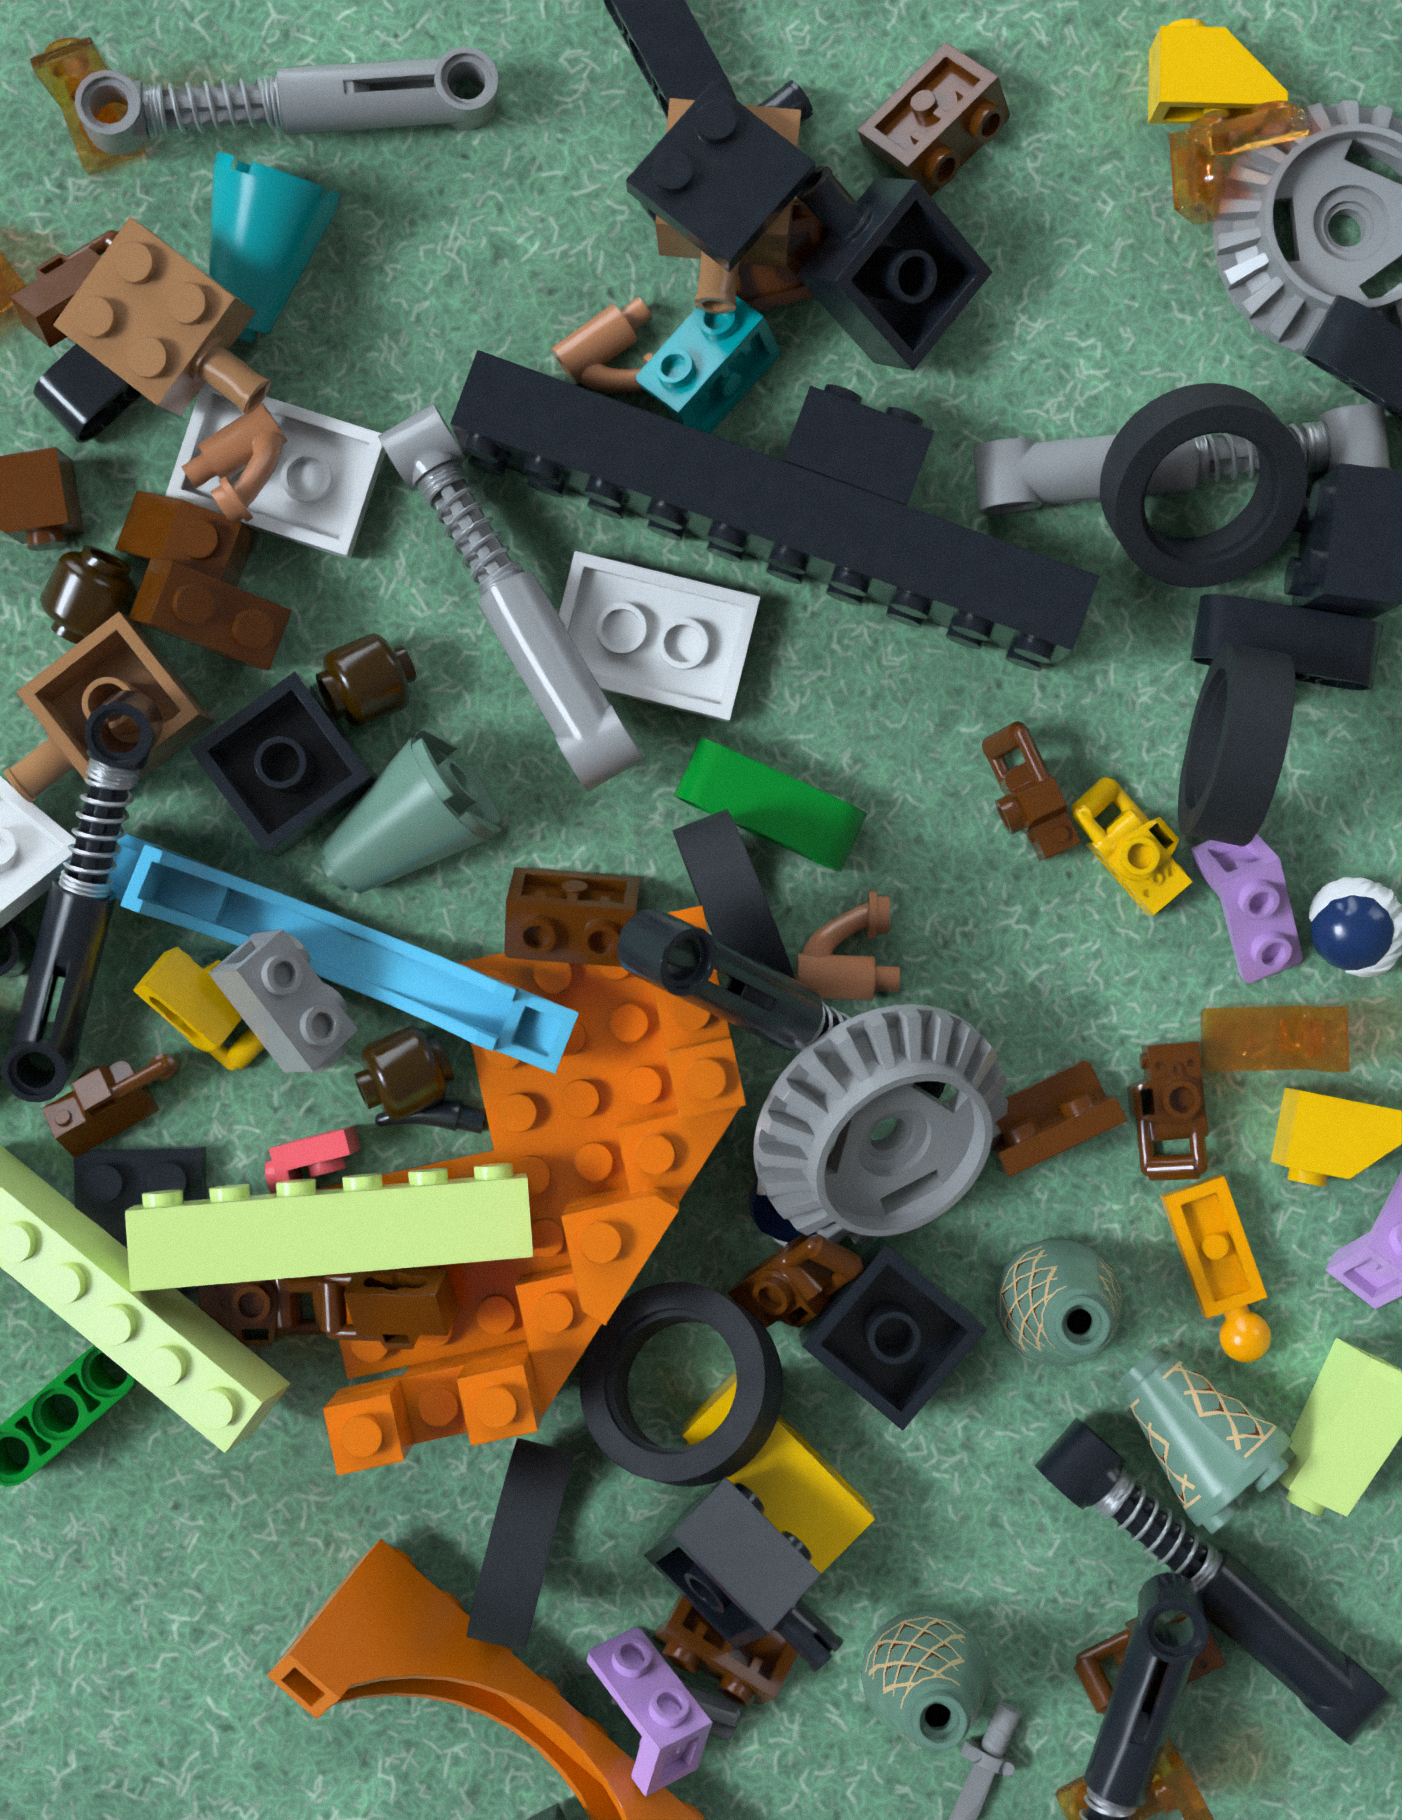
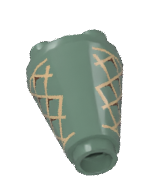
[995,1239,1122,1366]
[1118,1347,1296,1534]
[860,1609,989,1751]

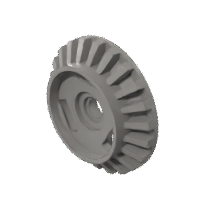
[1213,100,1402,355]
[753,1004,1008,1244]

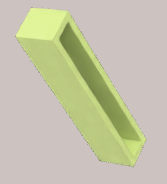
[0,1145,291,1453]
[125,1163,533,1292]

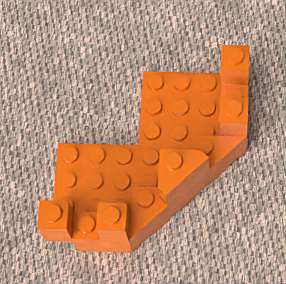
[316,905,746,1476]

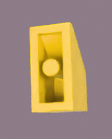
[1148,19,1288,126]
[1270,1087,1402,1187]

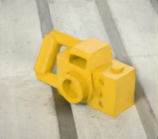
[1071,777,1193,916]
[133,946,265,1071]

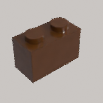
[128,559,292,671]

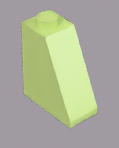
[1277,1338,1402,1517]

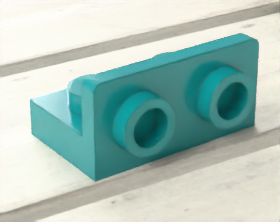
[636,296,782,434]

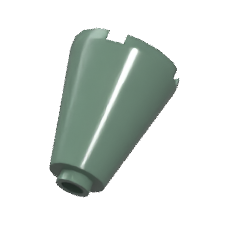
[321,727,502,894]

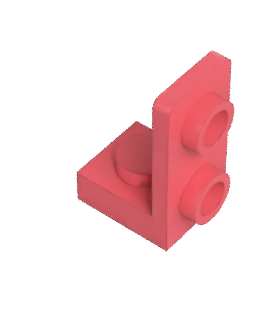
[265,1125,361,1194]

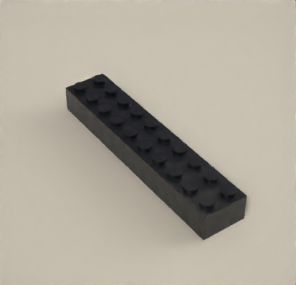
[450,350,1099,671]

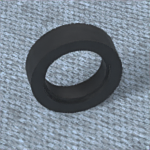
[1100,383,1307,588]
[1178,642,1295,847]
[672,809,796,980]
[580,1282,783,1487]
[466,1438,575,1652]

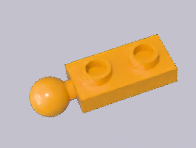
[1159,1174,1271,1363]

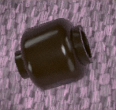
[40,545,137,644]
[316,633,417,727]
[353,1027,454,1121]

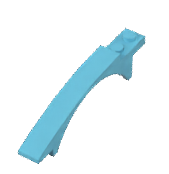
[109,831,579,1074]

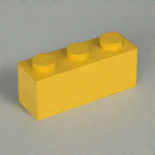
[682,1371,875,1574]

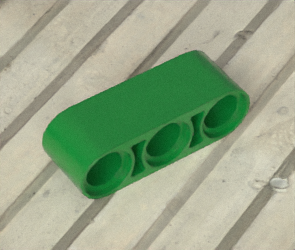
[673,738,867,872]
[0,1345,140,1487]

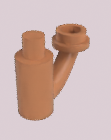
[551,297,656,394]
[181,402,288,525]
[796,891,900,1001]

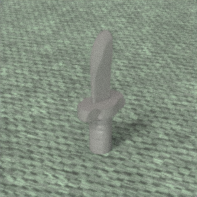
[948,1701,1022,1820]

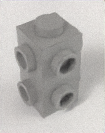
[208,929,358,1074]

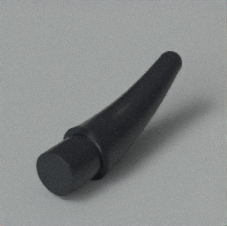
[375,1100,486,1134]

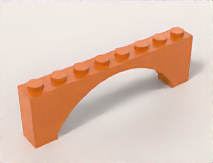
[267,1539,705,1820]

